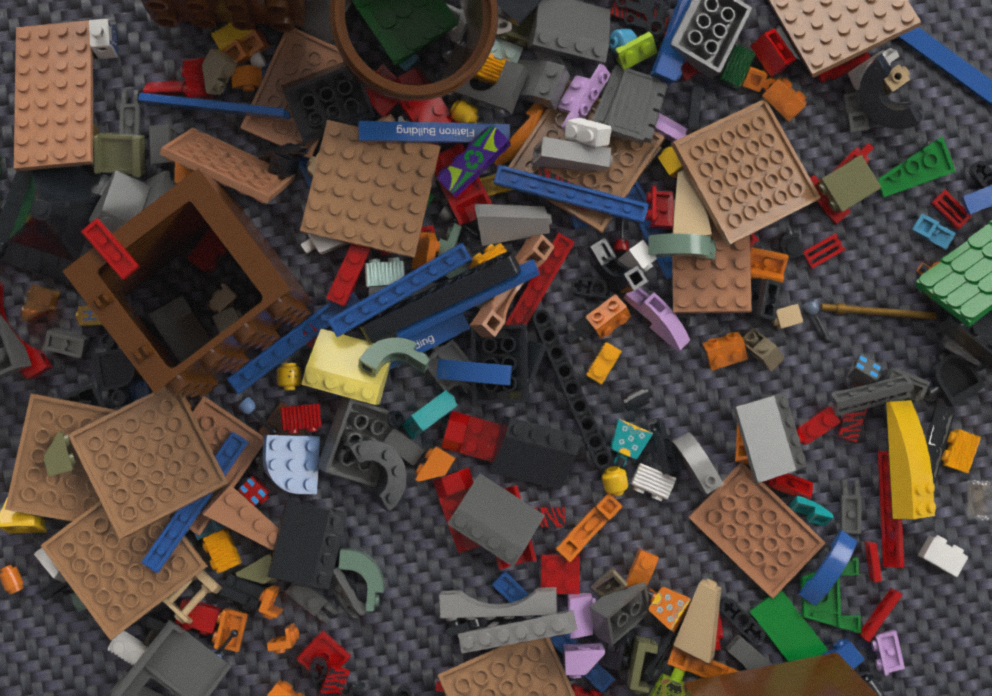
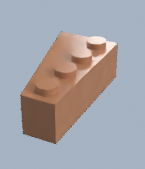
[201,484,279,550]

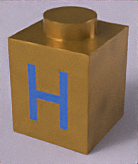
[75,306,103,327]

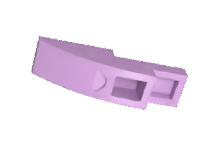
[623,287,690,352]

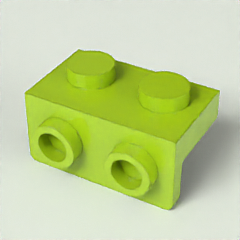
[615,32,658,70]

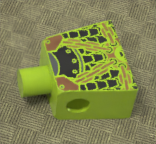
[648,667,686,696]

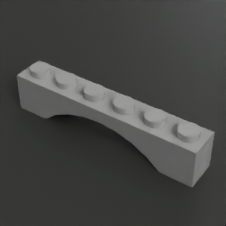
[439,587,558,621]
[458,610,577,653]

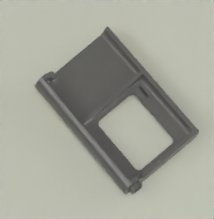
[110,620,231,696]

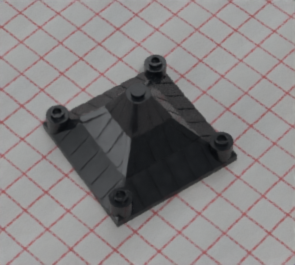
[0,166,111,285]

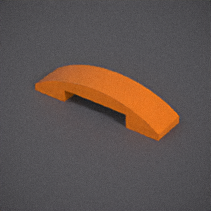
[493,104,547,167]
[556,493,623,562]
[667,646,739,678]

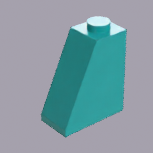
[402,390,458,440]

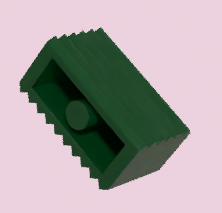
[717,44,755,91]

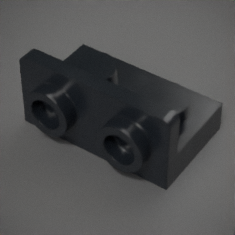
[599,631,635,671]

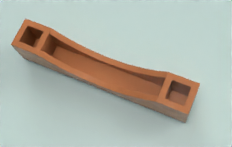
[470,234,555,338]

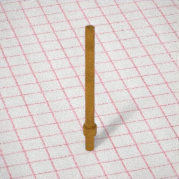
[821,303,937,320]

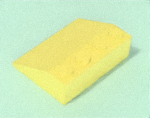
[301,329,391,405]

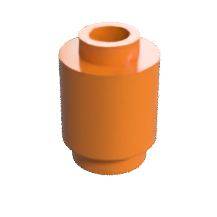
[0,564,24,595]

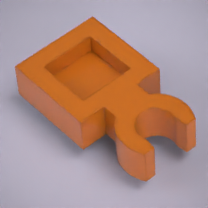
[742,66,776,92]

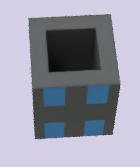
[847,354,881,386]

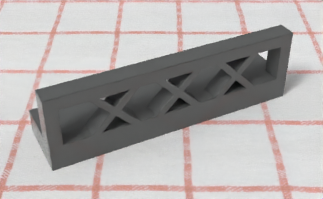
[831,375,914,416]

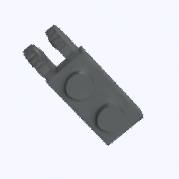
[119,90,141,135]
[840,479,861,534]
[330,567,366,620]
[285,583,338,624]

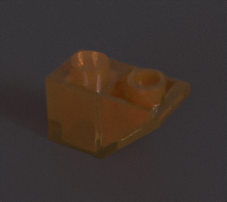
[20,284,60,323]

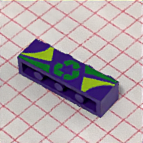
[437,125,511,199]

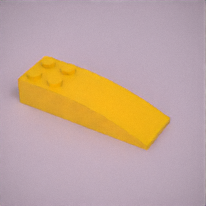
[886,400,936,519]

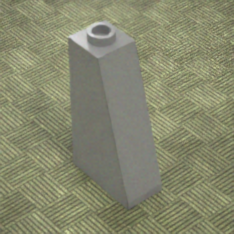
[532,137,613,172]
[475,204,552,246]

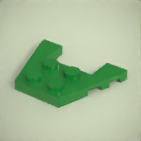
[801,557,861,633]

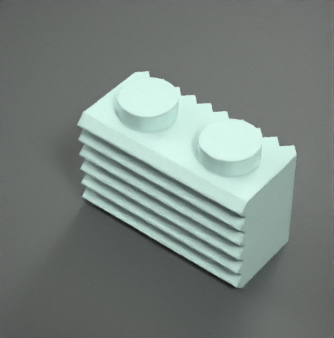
[365,258,405,288]

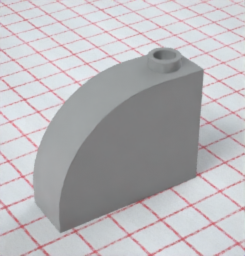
[672,432,724,494]

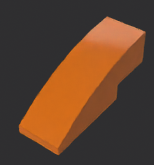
[222,29,270,67]

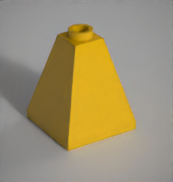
[0,497,47,534]

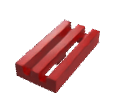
[930,189,972,230]
[803,233,846,269]
[864,541,882,582]

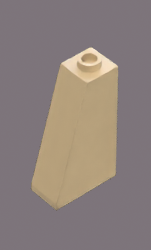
[673,169,712,239]
[673,579,721,663]

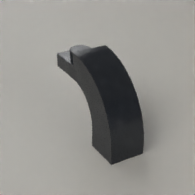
[587,238,648,293]

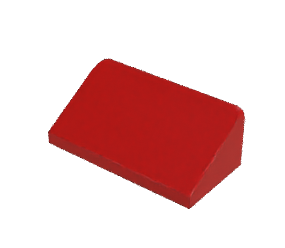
[143,80,185,96]

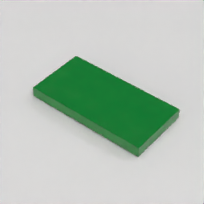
[749,590,828,662]

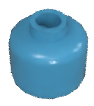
[609,29,637,54]

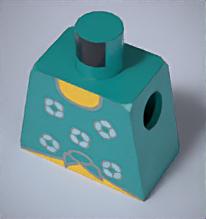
[610,419,653,467]

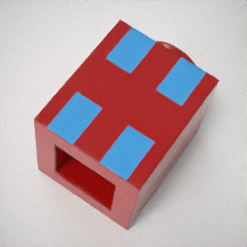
[238,475,271,506]

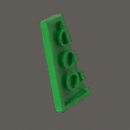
[877,136,956,198]

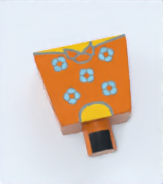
[648,587,692,633]

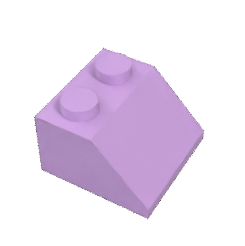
[568,593,596,638]
[563,643,605,678]

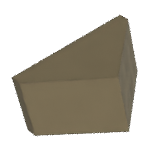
[591,567,628,598]

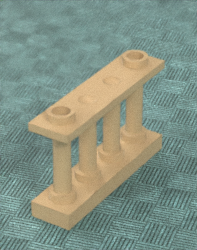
[163,570,222,624]

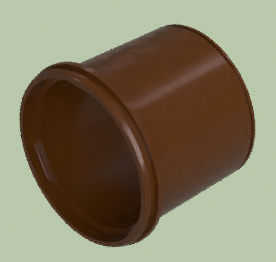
[330,0,498,101]

